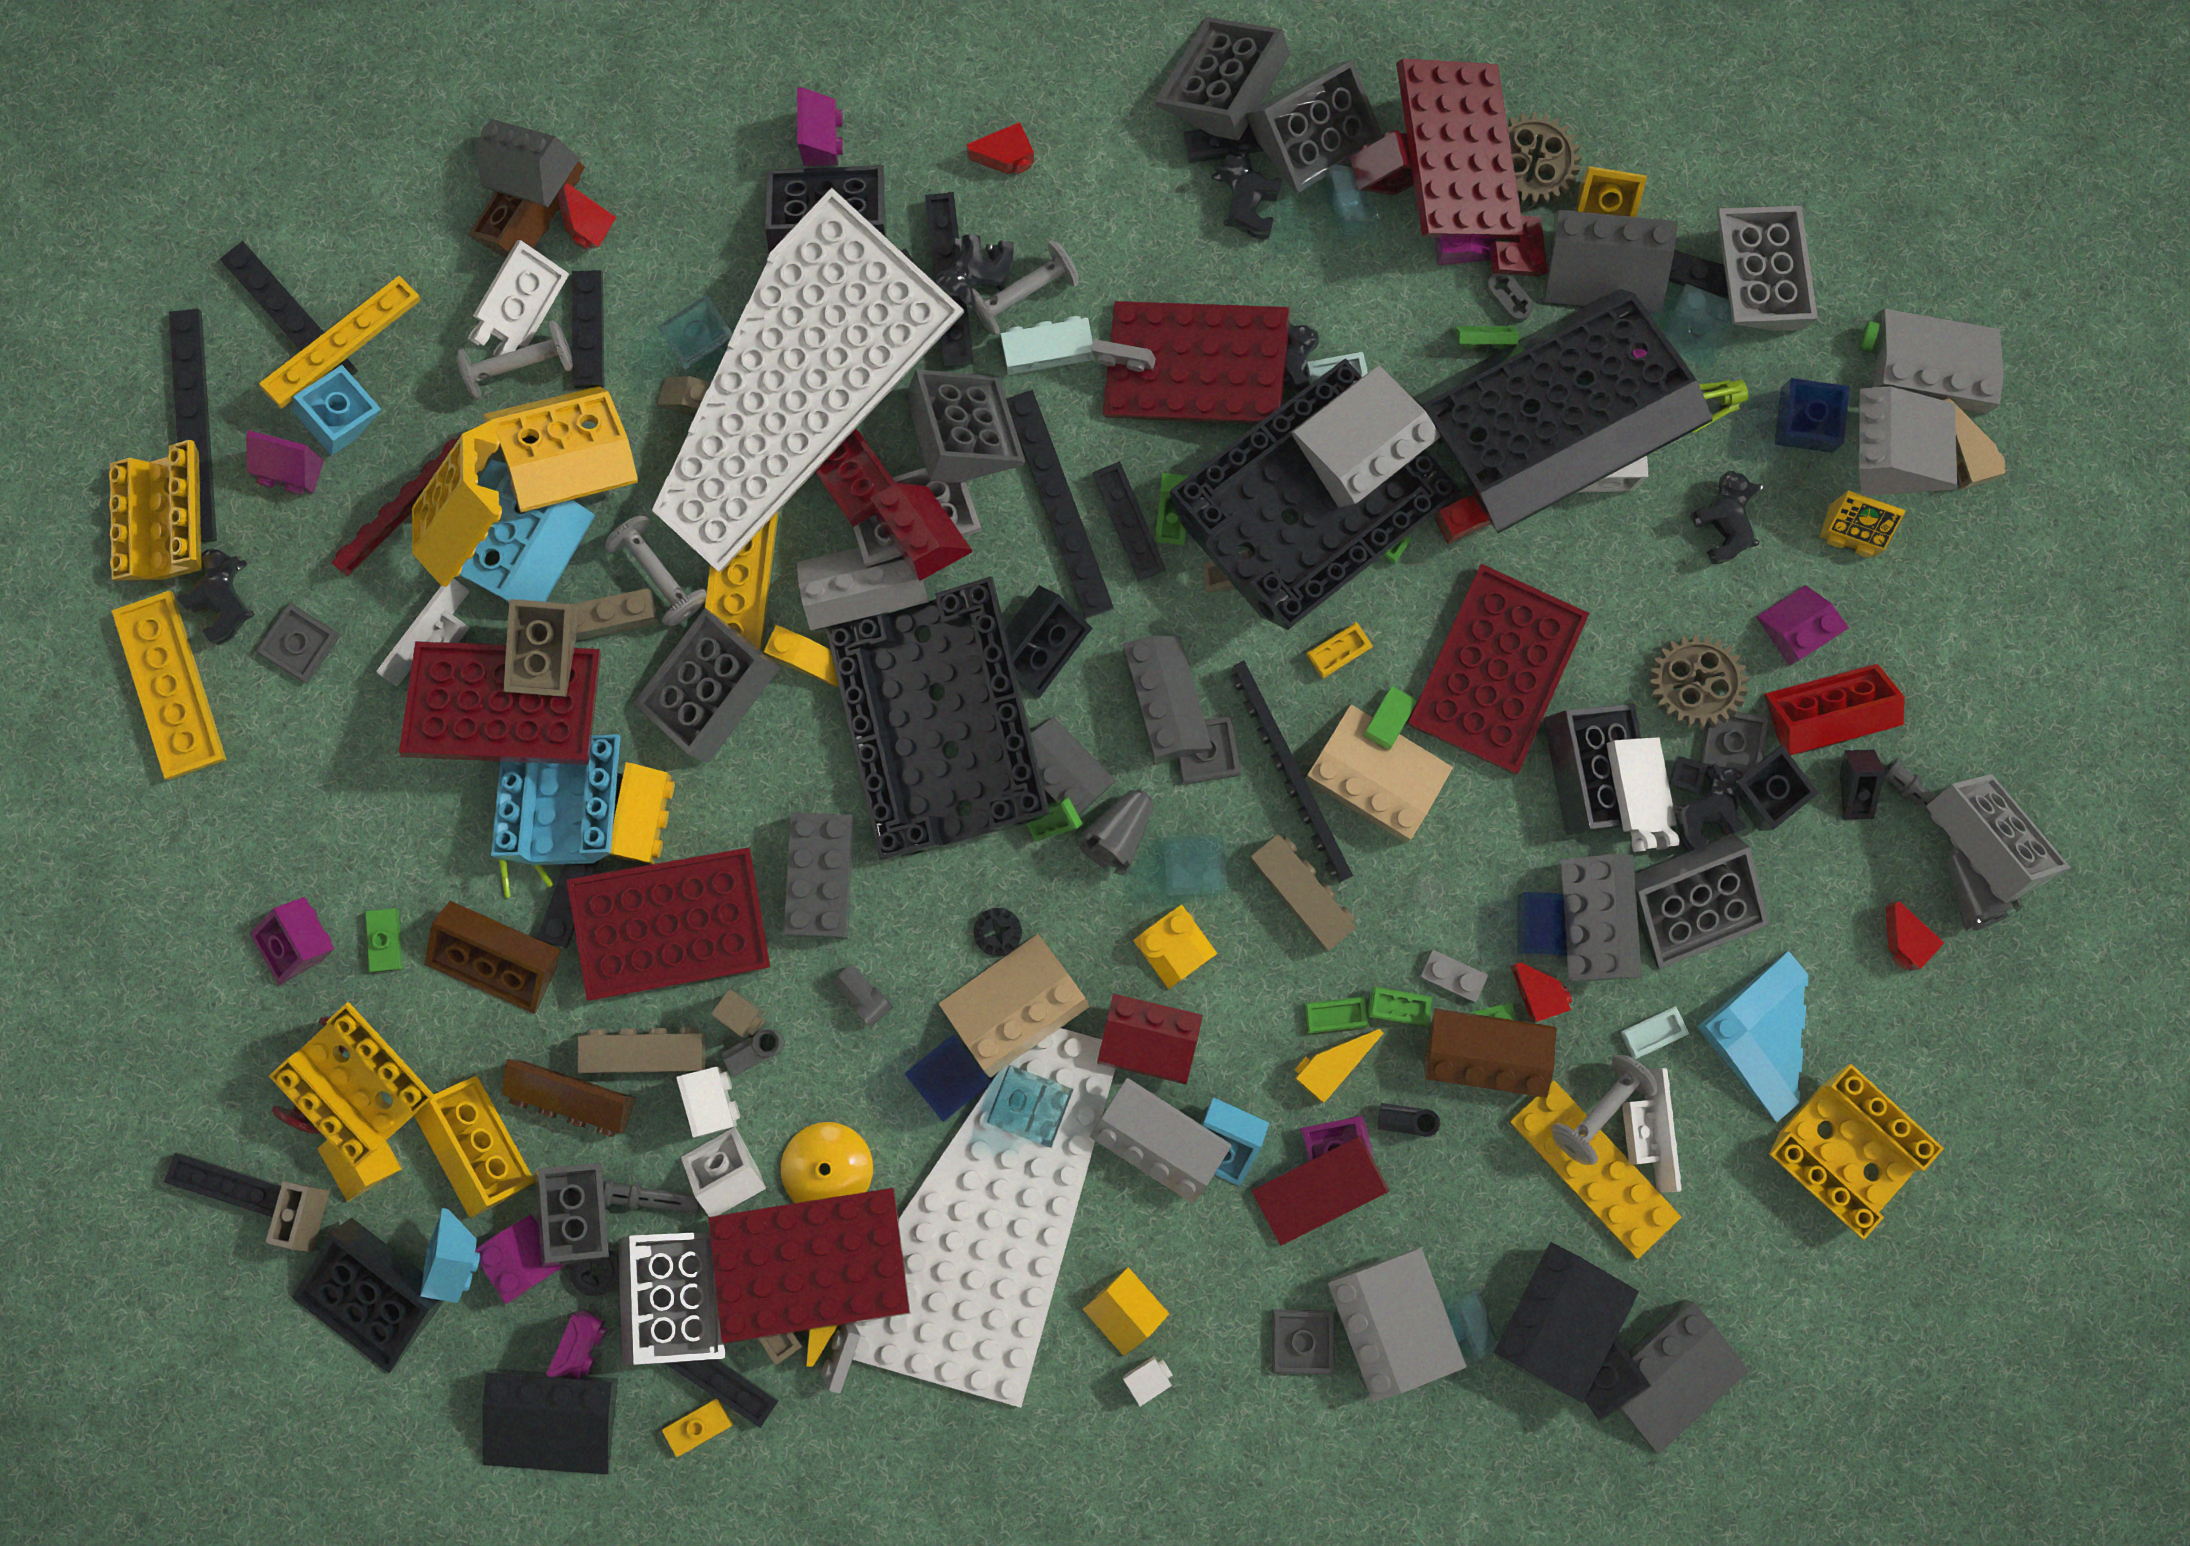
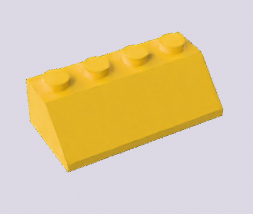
[414,1075,535,1219]

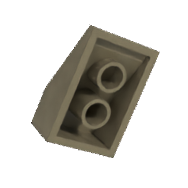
[503,599,578,697]

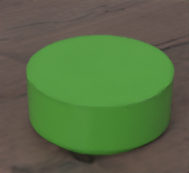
[1859,321,1880,352]

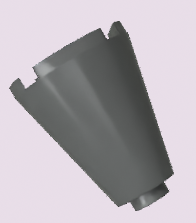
[1076,789,1154,875]
[1946,848,2024,933]

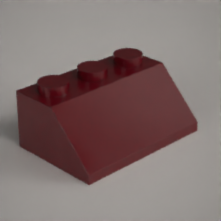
[870,483,972,581]
[1097,993,1203,1085]

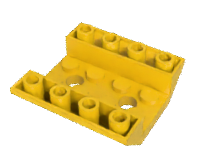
[483,386,638,513]
[412,420,502,587]
[109,440,201,581]
[269,1002,435,1168]
[1769,1064,1944,1240]

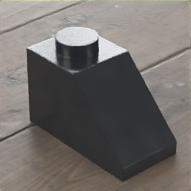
[1840,749,1885,820]

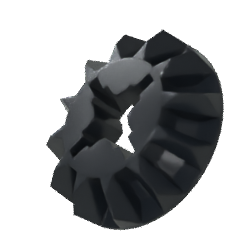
[974,908,1022,956]
[570,1249,619,1296]

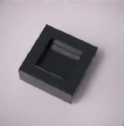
[1669,756,1708,795]

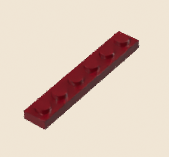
[331,435,461,576]

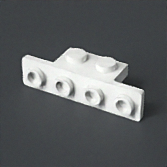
[377,578,470,686]
[1622,1068,1681,1192]

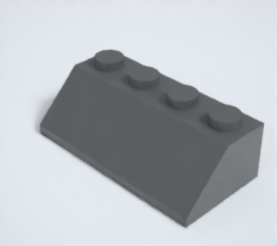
[476,119,580,207]
[1123,636,1212,765]

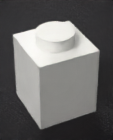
[1123,1356,1173,1406]

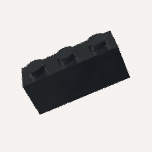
[1005,585,1093,698]

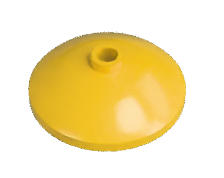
[781,1122,873,1203]

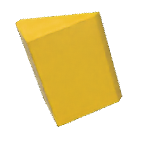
[1576,166,1647,217]
[317,1140,402,1202]
[1083,1267,1169,1356]

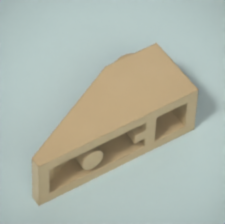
[1943,398,2006,489]

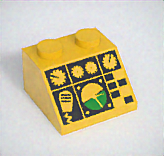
[1820,490,1906,558]

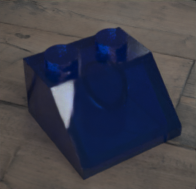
[1517,892,1567,957]

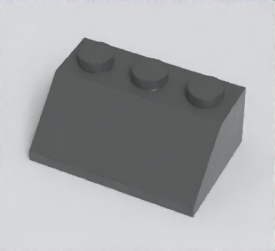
[1031,717,1116,816]
[534,1163,609,1267]

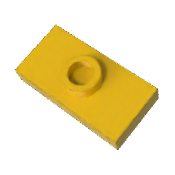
[1306,622,1373,680]
[662,1399,733,1458]

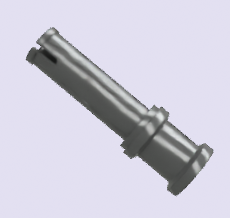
[1883,758,1936,816]
[604,1179,700,1214]

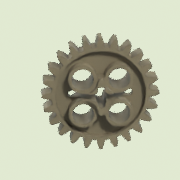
[1508,111,1582,207]
[1648,634,1749,730]

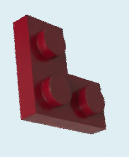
[1489,215,1548,277]

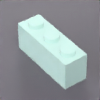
[1001,316,1094,375]

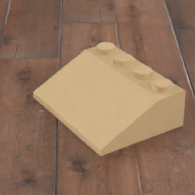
[1305,704,1453,843]
[939,934,1090,1078]

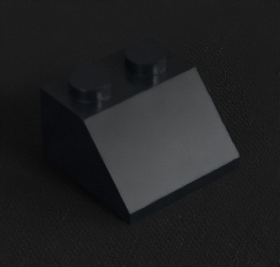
[1735,745,1819,831]

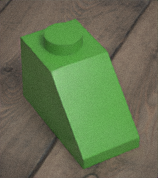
[1155,473,1188,545]

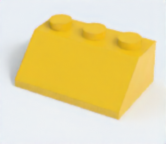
[611,762,675,864]

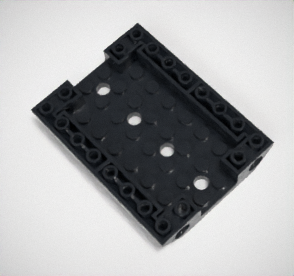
[1413,289,1713,534]
[1170,358,1462,630]
[826,576,1050,860]

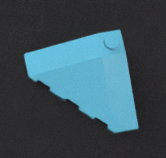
[1697,951,1808,1122]

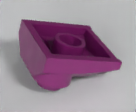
[1300,1116,1374,1160]
[546,1310,608,1378]

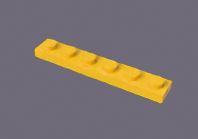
[259,276,420,409]

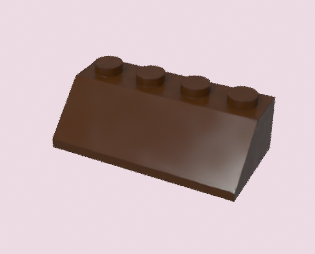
[468,161,585,258]
[424,901,561,1014]
[1423,1008,1556,1098]
[502,1059,636,1137]

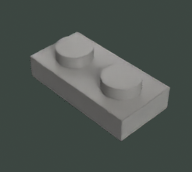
[1091,339,1156,372]
[1419,950,1488,1003]
[821,1323,861,1394]

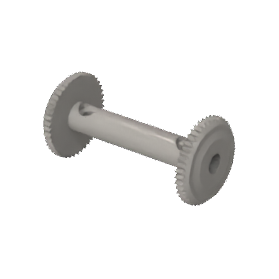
[971,240,1079,335]
[457,320,573,400]
[605,516,707,626]
[1552,1055,1658,1165]

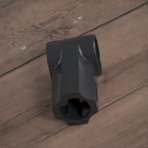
[1377,1103,1440,1137]

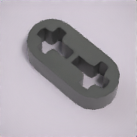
[1486,273,1533,323]

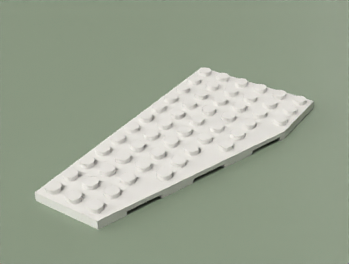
[652,188,964,573]
[853,1028,1115,1408]

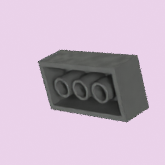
[784,812,855,939]
[1561,854,1642,981]

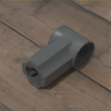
[832,964,893,1028]
[721,1029,785,1077]

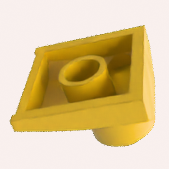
[1133,904,1217,990]

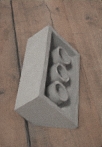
[1089,1078,1232,1204]

